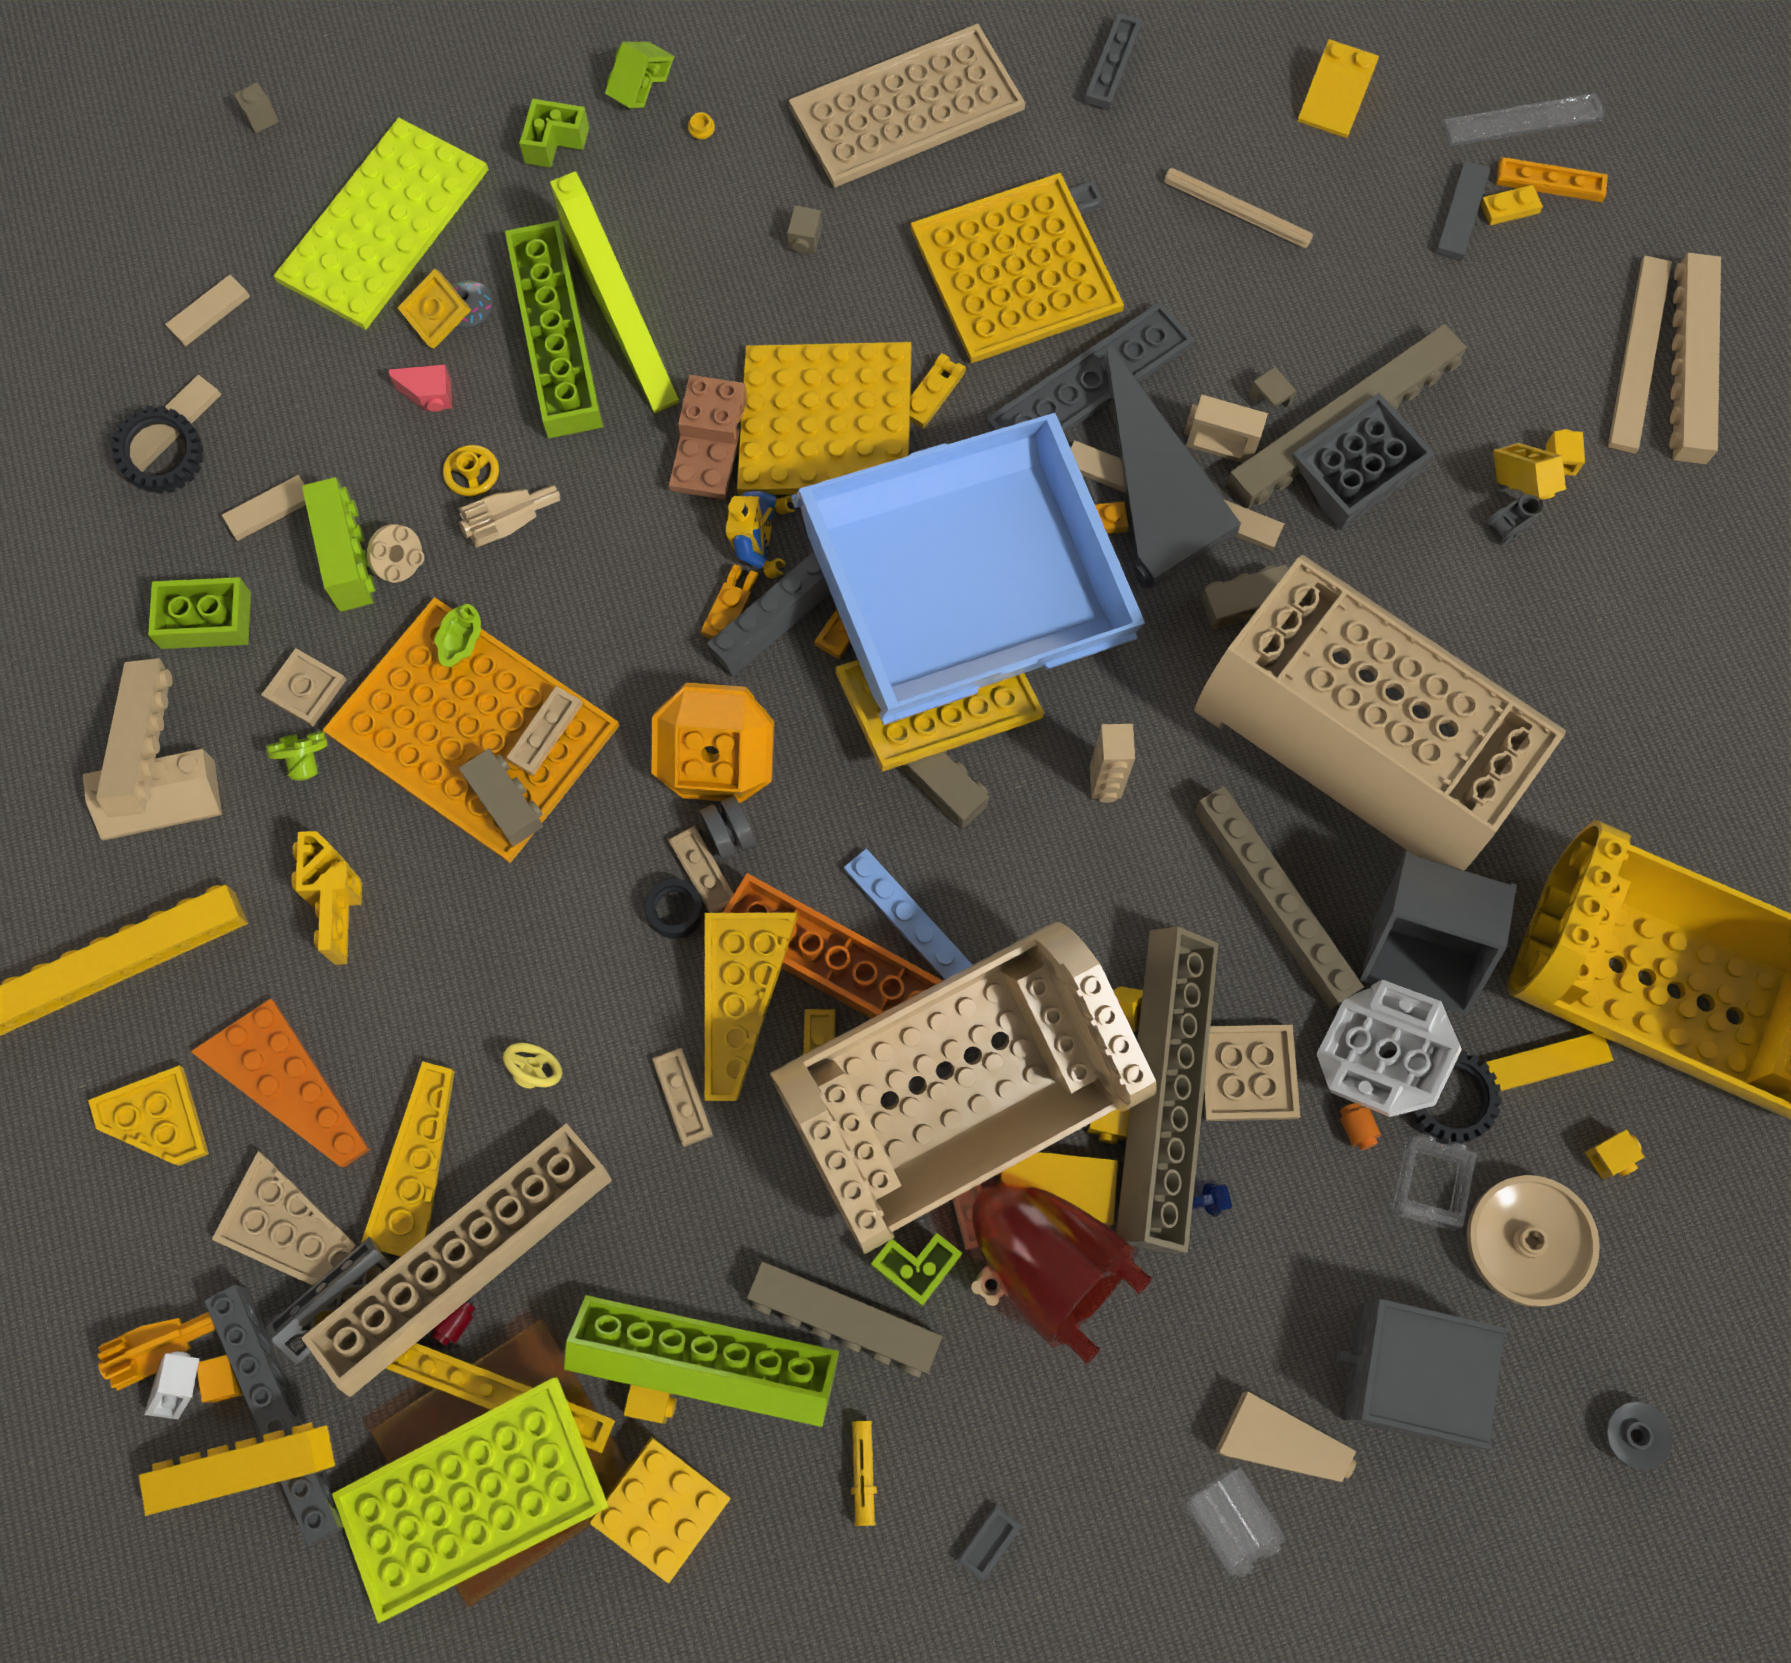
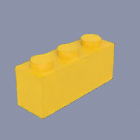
[1493,443,1566,500]

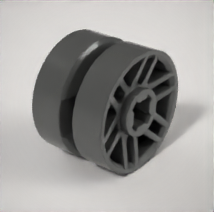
[699,795,756,860]

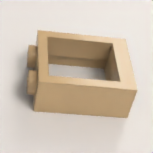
[1184,395,1268,463]

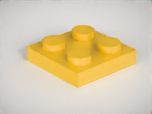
[398,268,471,349]

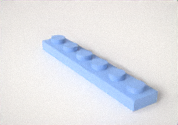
[844,849,972,981]

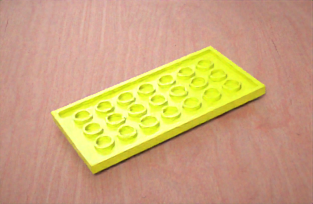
[274,117,489,330]
[332,1378,609,1623]

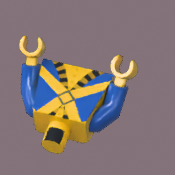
[726,490,795,579]

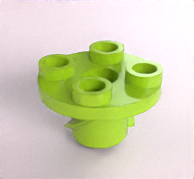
[266,731,328,781]

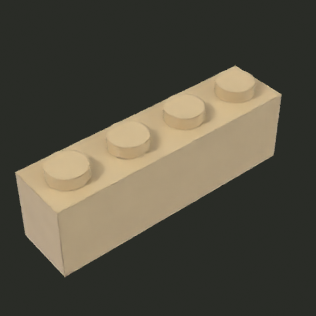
[1090,724,1135,803]

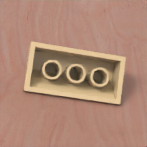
[83,749,222,841]

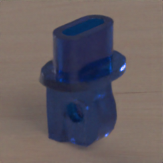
[1192,1183,1232,1217]

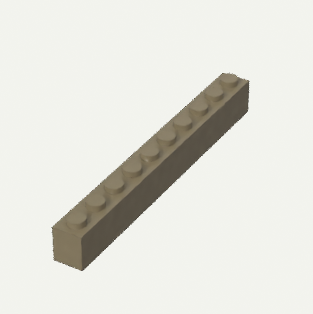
[1226,324,1467,509]

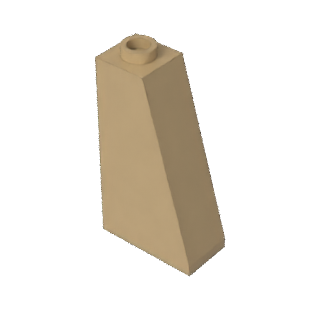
[1215,1392,1356,1482]

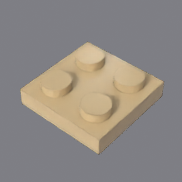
[262,648,346,727]

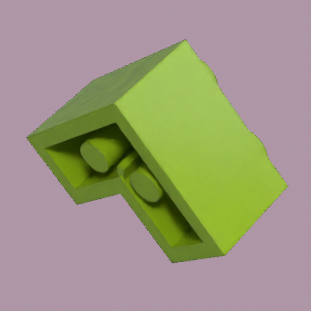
[605,42,674,108]
[519,99,589,168]
[871,1233,962,1308]

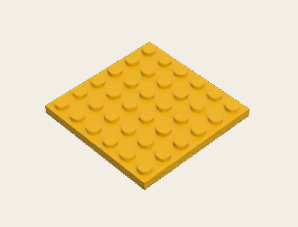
[910,172,1124,364]
[737,342,912,495]

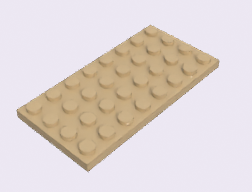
[789,24,1025,188]

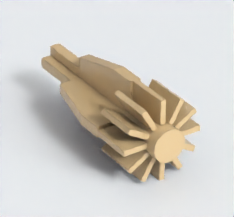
[459,485,560,548]

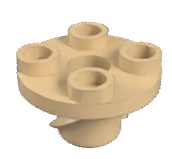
[367,524,424,583]

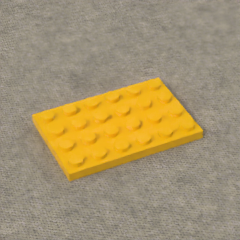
[835,660,1045,772]

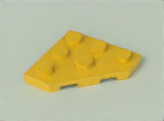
[88,1065,209,1166]

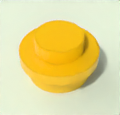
[688,112,715,139]

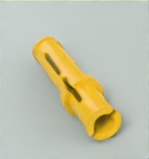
[851,1421,877,1526]

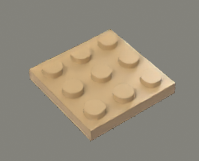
[1203,1025,1300,1121]

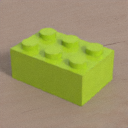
[148,577,251,649]

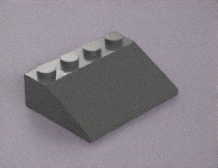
[1292,393,1435,531]

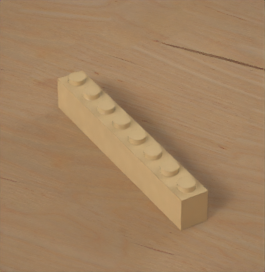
[1669,253,1721,464]

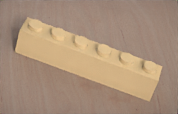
[96,658,172,817]

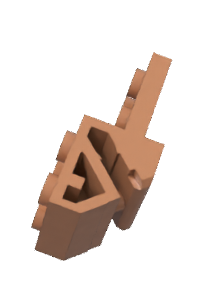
[669,375,746,500]

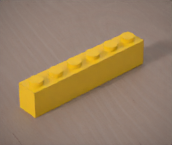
[139,1422,335,1516]

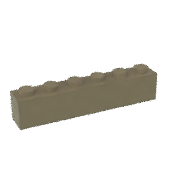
[747,1261,943,1378]

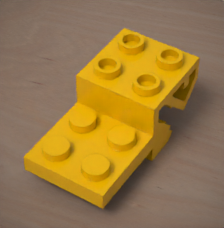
[292,831,362,965]

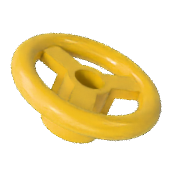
[443,445,499,496]

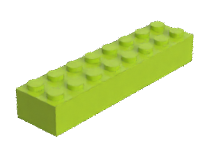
[505,220,603,439]
[564,1295,839,1427]

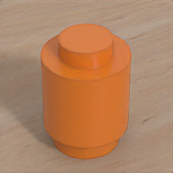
[1340,1103,1382,1151]

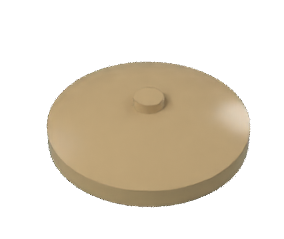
[1467,1175,1600,1307]

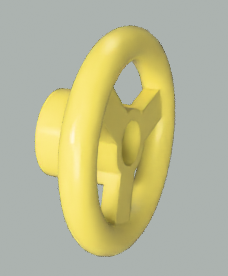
[503,1043,562,1089]

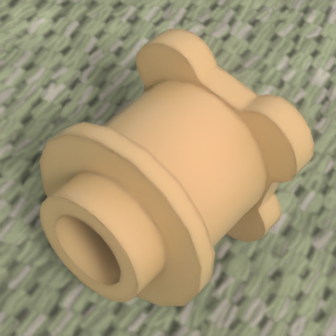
[971,1266,1010,1306]

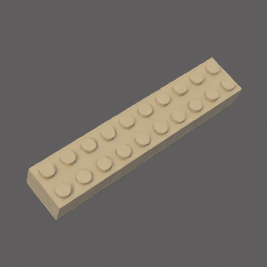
[301,1123,612,1397]

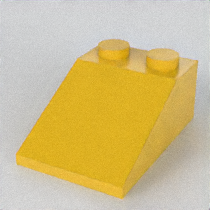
[1297,39,1379,138]

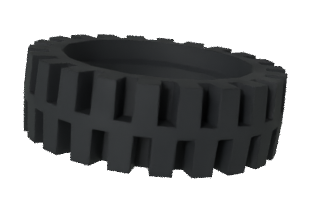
[111,405,204,494]
[1406,1050,1502,1145]

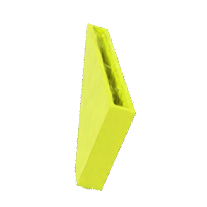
[550,171,679,413]

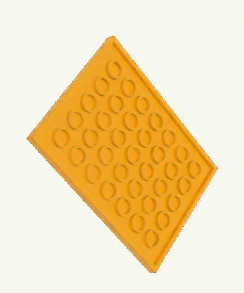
[323,597,620,864]

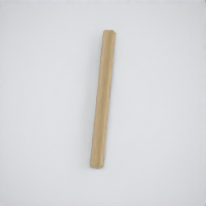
[1164,168,1313,248]

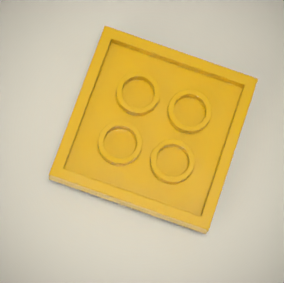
[589,1437,731,1584]

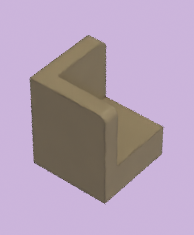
[1249,367,1297,407]

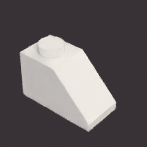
[145,1352,199,1419]

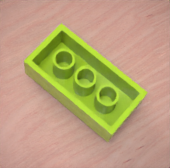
[302,477,376,612]

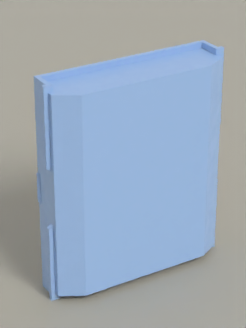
[791,413,1145,725]

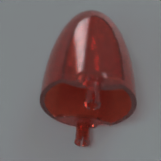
[971,1182,1153,1364]

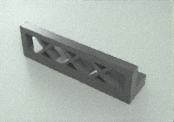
[266,1237,392,1365]

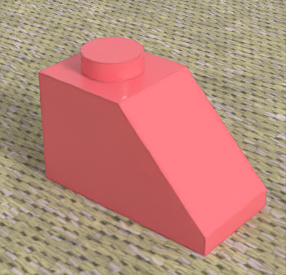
[389,365,452,412]

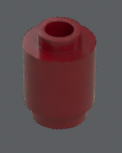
[430,1302,476,1346]

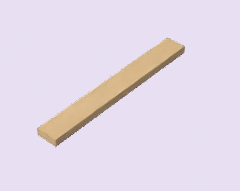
[1608,255,1672,454]
[1071,440,1284,552]

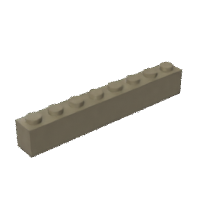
[1194,786,1364,1011]

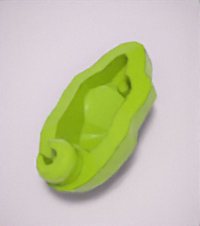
[434,604,481,667]

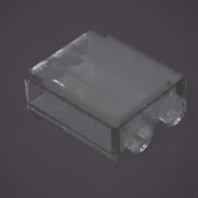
[1181,1466,1286,1578]

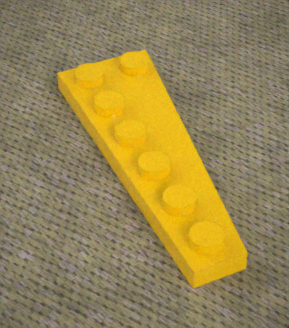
[361,1061,455,1257]

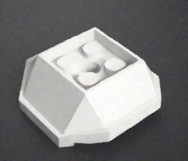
[1317,980,1462,1117]

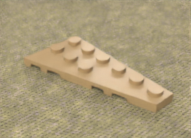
[212,1151,383,1301]

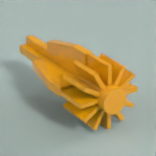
[97,1312,216,1391]

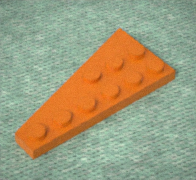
[191,999,370,1168]

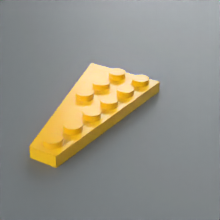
[705,913,799,1101]

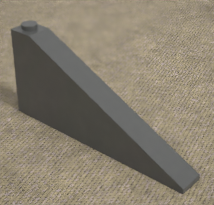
[1106,346,1241,588]

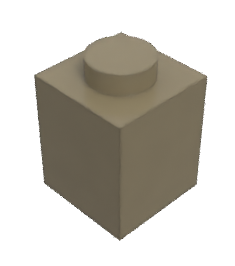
[234,82,279,133]
[787,205,822,254]

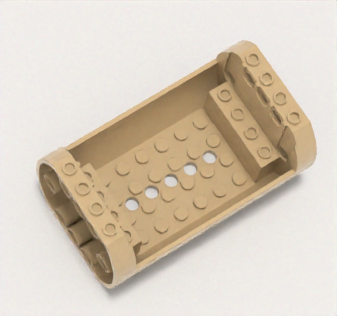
[1194,555,1566,871]
[770,922,1157,1254]

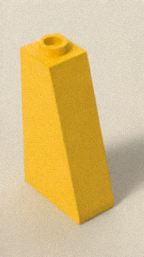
[997,1152,1118,1227]

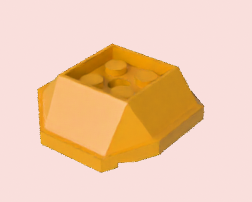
[651,683,774,803]

